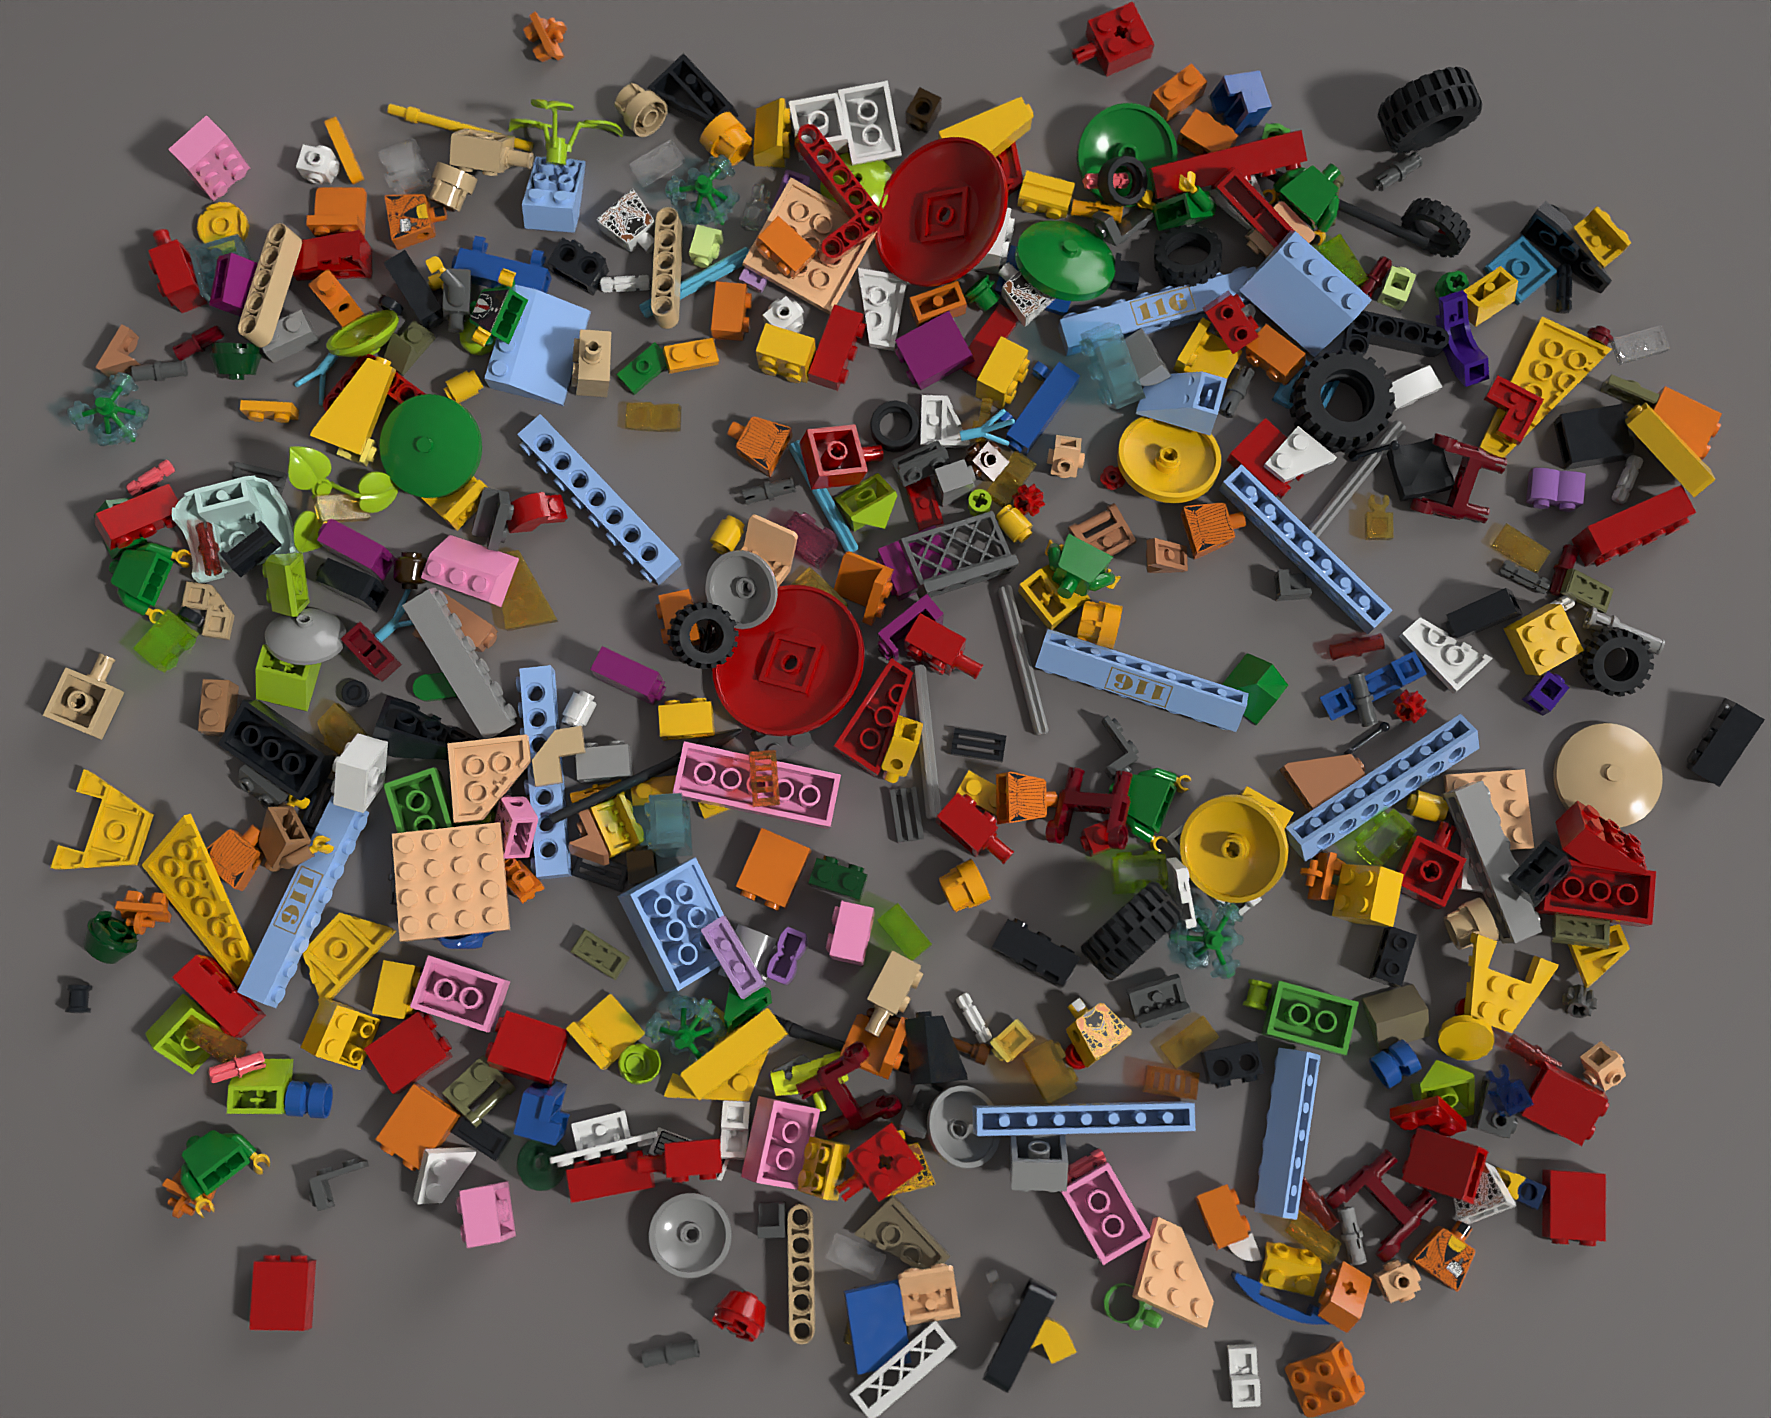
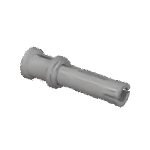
[1582,607,1665,655]

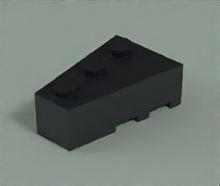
[647,53,739,125]
[991,918,1080,989]

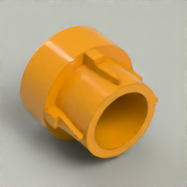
[700,112,753,166]
[1076,601,1123,649]
[939,859,991,912]

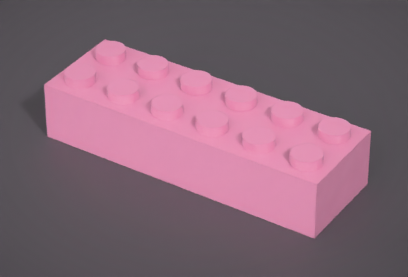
[672,741,841,829]

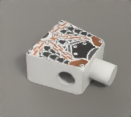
[596,189,655,253]
[998,263,1056,327]
[1454,1163,1516,1224]

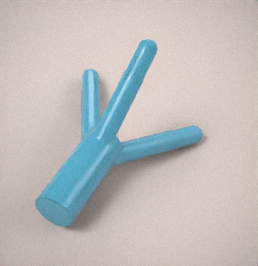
[294,352,338,406]
[959,409,1015,446]
[375,589,414,642]

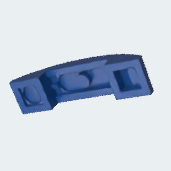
[1319,651,1427,721]
[1231,1271,1331,1325]

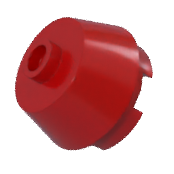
[712,1290,766,1342]

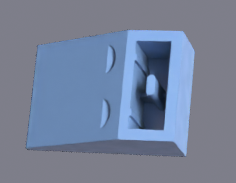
[522,157,586,233]
[1136,372,1227,435]

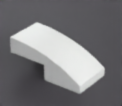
[1389,366,1442,411]
[720,1100,750,1160]
[1227,1344,1261,1408]

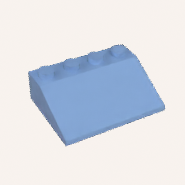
[1239,230,1372,357]
[484,285,591,406]
[617,857,724,992]

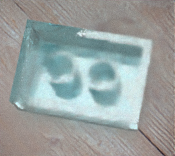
[1079,322,1146,409]
[645,793,693,858]

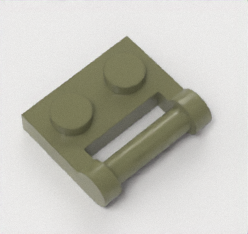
[442,1055,516,1128]

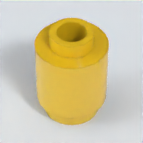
[443,369,484,403]
[995,504,1033,543]
[709,515,745,555]
[1406,790,1449,822]

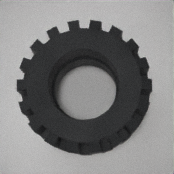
[667,602,739,669]
[1578,627,1654,697]

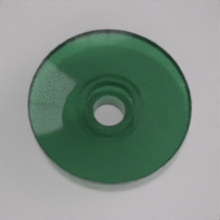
[517,1139,567,1191]

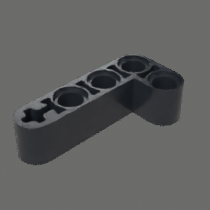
[1341,311,1449,357]
[982,1278,1057,1393]

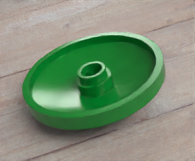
[1077,103,1178,207]
[1015,220,1115,301]
[379,394,482,499]

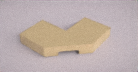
[181,581,235,640]
[532,726,586,787]

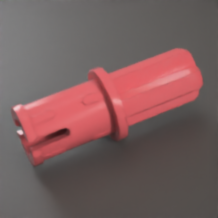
[208,1051,266,1083]

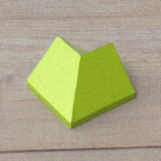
[834,473,898,532]
[1410,1060,1475,1125]

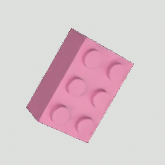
[168,115,250,201]
[826,901,875,966]
[410,955,511,1033]
[1060,1162,1151,1265]
[457,1181,516,1248]

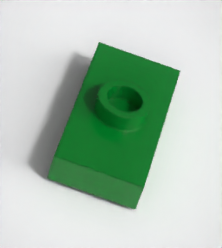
[617,342,667,395]

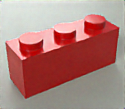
[808,304,866,391]
[95,484,179,550]
[566,1150,655,1203]

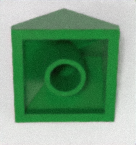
[1222,653,1288,725]

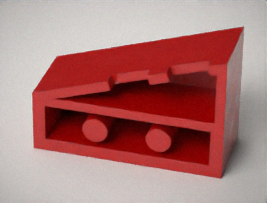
[293,230,372,281]
[172,954,266,1038]

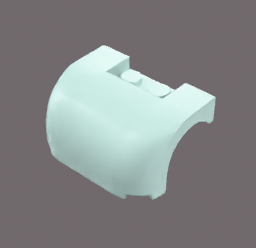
[172,476,299,584]

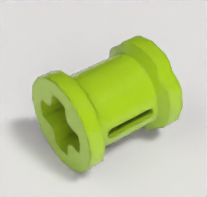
[968,489,992,517]
[1242,979,1272,1011]

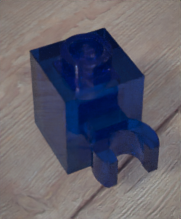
[1485,1064,1534,1117]

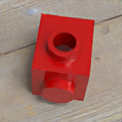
[1079,820,1111,857]

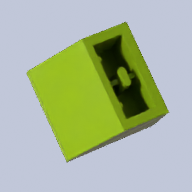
[255,644,322,712]
[227,1059,293,1114]

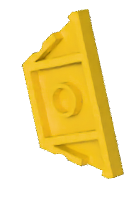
[302,912,397,1003]

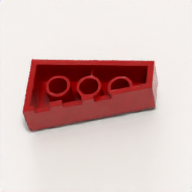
[832,658,913,777]

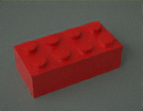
[1571,485,1696,567]
[1535,859,1656,927]

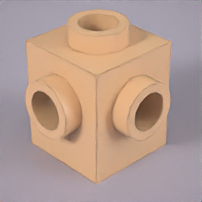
[1047,435,1085,478]
[1580,1041,1626,1092]
[1373,1259,1421,1303]

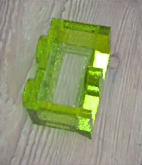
[1354,808,1417,866]
[1110,851,1169,894]

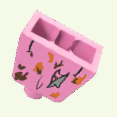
[494,795,538,859]

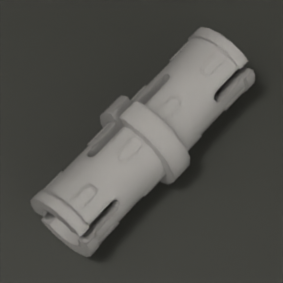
[1337,1206,1367,1265]

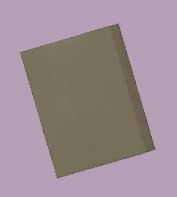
[1361,984,1430,1051]

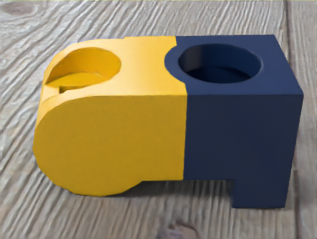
[1495,1167,1547,1210]

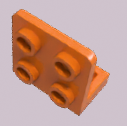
[306,187,367,237]
[833,551,894,626]
[840,1014,907,1080]
[1285,1340,1365,1418]

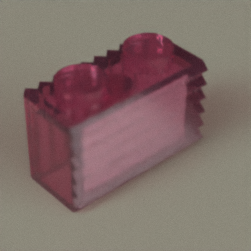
[784,511,838,570]

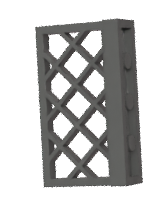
[899,511,1019,600]

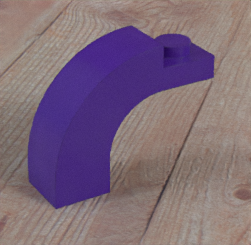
[1435,290,1489,387]

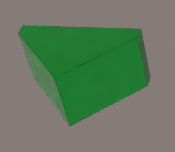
[724,983,772,1033]

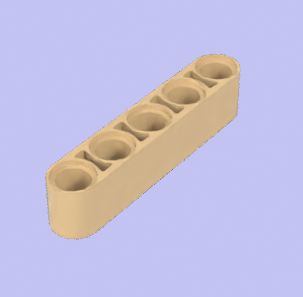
[651,207,683,329]
[238,223,302,348]
[788,1203,815,1344]

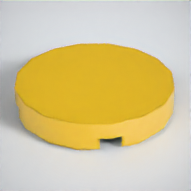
[197,202,249,252]
[1438,1015,1494,1061]

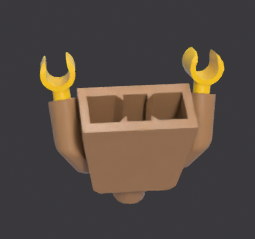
[259,795,334,872]

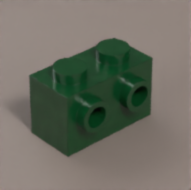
[808,855,868,902]

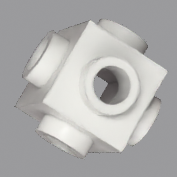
[296,144,339,185]
[763,296,804,333]

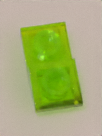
[1318,234,1368,286]

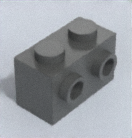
[1471,1075,1524,1138]

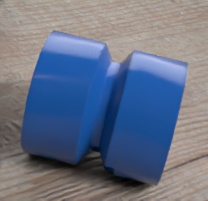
[1369,1039,1421,1089]
[285,1081,333,1119]

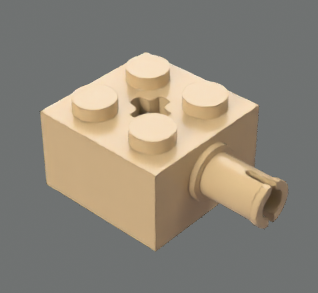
[449,128,533,176]
[572,329,611,397]
[43,653,124,740]
[864,951,923,1037]

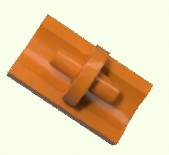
[523,12,567,62]
[1300,852,1346,901]
[505,858,545,904]
[115,890,172,935]
[162,1169,217,1219]

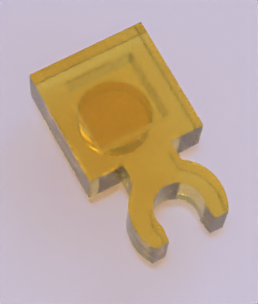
[972,397,993,442]
[1365,495,1394,540]

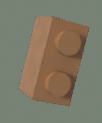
[198,679,239,737]

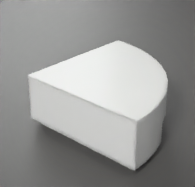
[1228,1232,1262,1261]

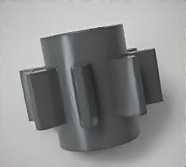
[1561,985,1598,1018]

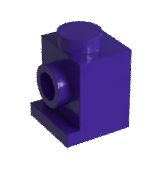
[1522,671,1570,716]

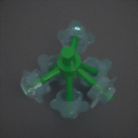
[665,155,740,226]
[67,372,149,446]
[1169,901,1244,979]
[645,995,727,1067]

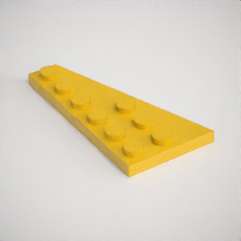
[1479,316,1612,458]
[142,813,254,987]

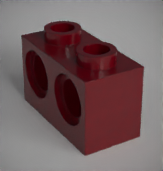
[341,621,402,682]

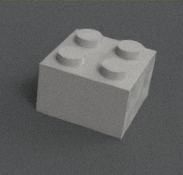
[1009,1134,1068,1192]

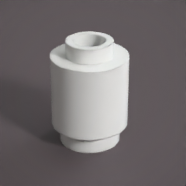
[561,690,597,727]

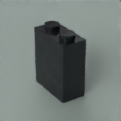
[1554,404,1635,470]

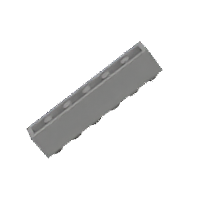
[402,587,518,739]
[1443,780,1543,944]

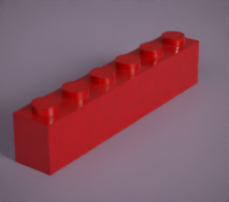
[1148,130,1308,202]
[1213,168,1295,249]

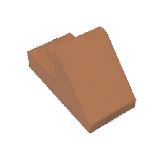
[95,324,141,378]
[1146,538,1188,573]
[568,809,609,866]

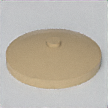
[1553,723,1663,828]

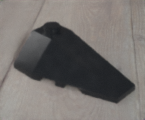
[1520,201,1612,294]
[372,695,481,760]

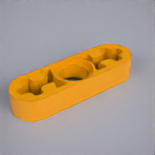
[324,116,365,185]

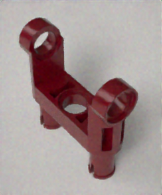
[1410,433,1507,524]
[1045,767,1133,850]
[796,1042,902,1140]
[1325,1149,1437,1263]

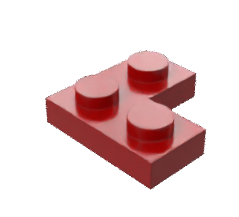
[1484,375,1544,445]
[1390,1095,1467,1136]

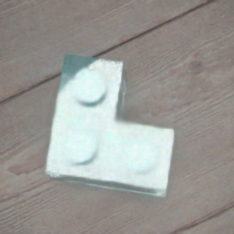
[188,234,251,303]

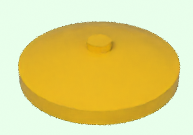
[1117,416,1221,503]
[1180,794,1288,903]

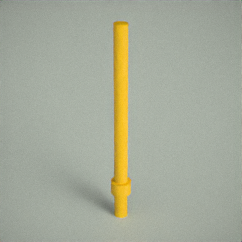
[387,104,533,152]

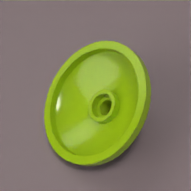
[820,152,893,222]
[326,310,399,357]

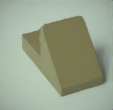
[384,320,436,376]

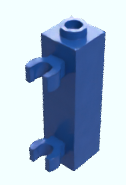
[452,235,552,293]
[997,361,1080,455]

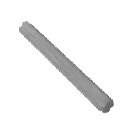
[1308,420,1406,538]
[998,585,1049,736]
[911,664,941,819]

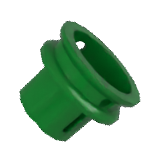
[1435,271,1470,301]
[963,274,1000,312]

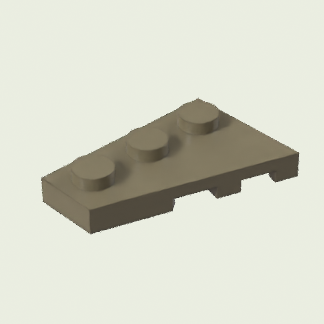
[854,1195,951,1270]

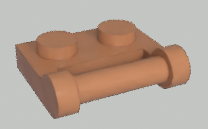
[1068,503,1136,556]

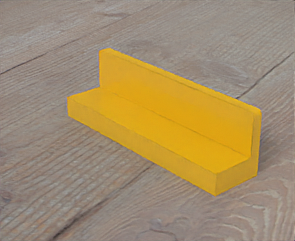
[681,1008,788,1100]

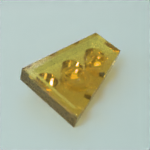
[502,550,559,631]

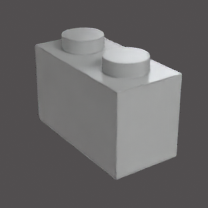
[262,310,320,363]
[934,459,976,507]
[576,741,633,783]

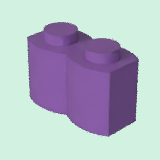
[1526,468,1586,512]
[767,927,808,986]

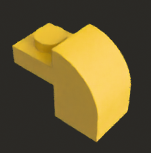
[1031,1317,1077,1364]

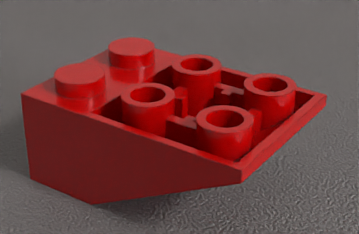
[1555,800,1648,874]

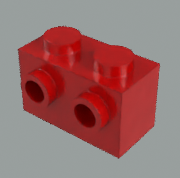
[1202,291,1259,354]

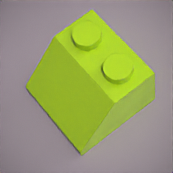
[263,553,310,617]
[145,994,228,1075]

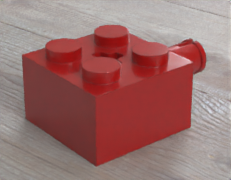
[1071,1,1154,77]
[148,229,210,313]
[799,424,883,490]
[904,613,984,680]
[936,792,1014,864]
[1395,821,1467,910]
[835,1122,924,1202]
[637,1138,722,1183]

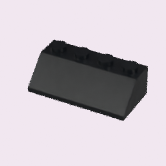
[218,699,340,801]

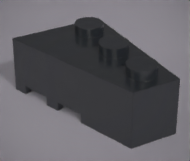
[1686,698,1765,787]

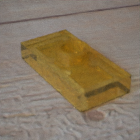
[313,494,371,523]
[1491,523,1551,573]
[1159,1015,1220,1069]
[1285,1210,1342,1265]

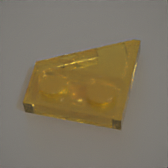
[317,703,370,775]

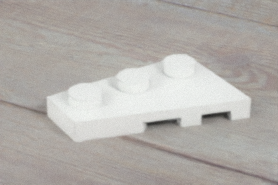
[858,268,907,351]
[1399,617,1493,694]

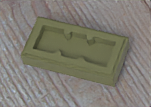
[1600,374,1660,407]
[1560,568,1614,613]
[1552,914,1610,949]
[570,929,630,980]

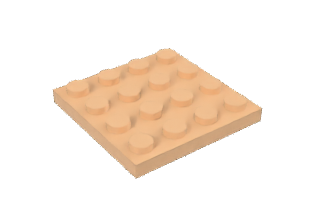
[742,178,878,315]
[392,822,510,942]

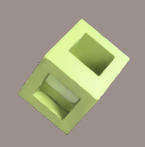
[689,225,724,268]
[1377,266,1416,311]

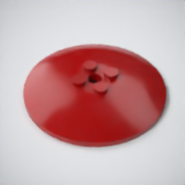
[874,137,1008,287]
[712,585,864,737]

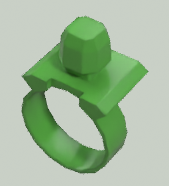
[1104,1283,1163,1331]

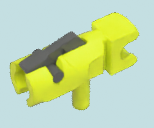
[770,1051,849,1112]

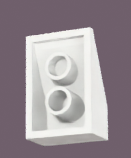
[838,81,902,165]

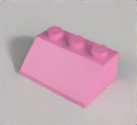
[421,535,519,607]
[741,1096,820,1190]

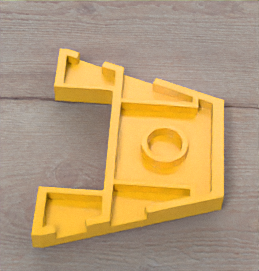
[50,769,154,870]
[1464,932,1559,1033]
[664,997,769,1101]

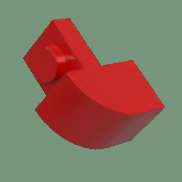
[506,492,568,533]

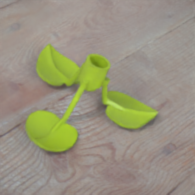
[508,99,623,166]
[287,446,399,553]

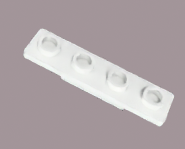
[549,1110,659,1167]

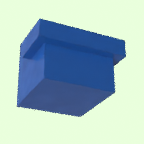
[1209,70,1272,136]
[513,1081,570,1146]

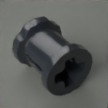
[65,985,92,1013]

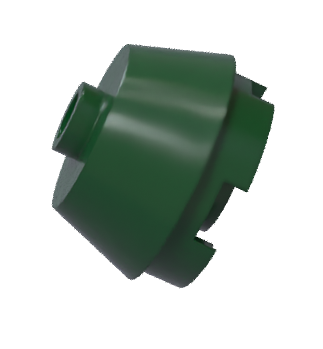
[209,343,262,380]
[83,911,139,964]

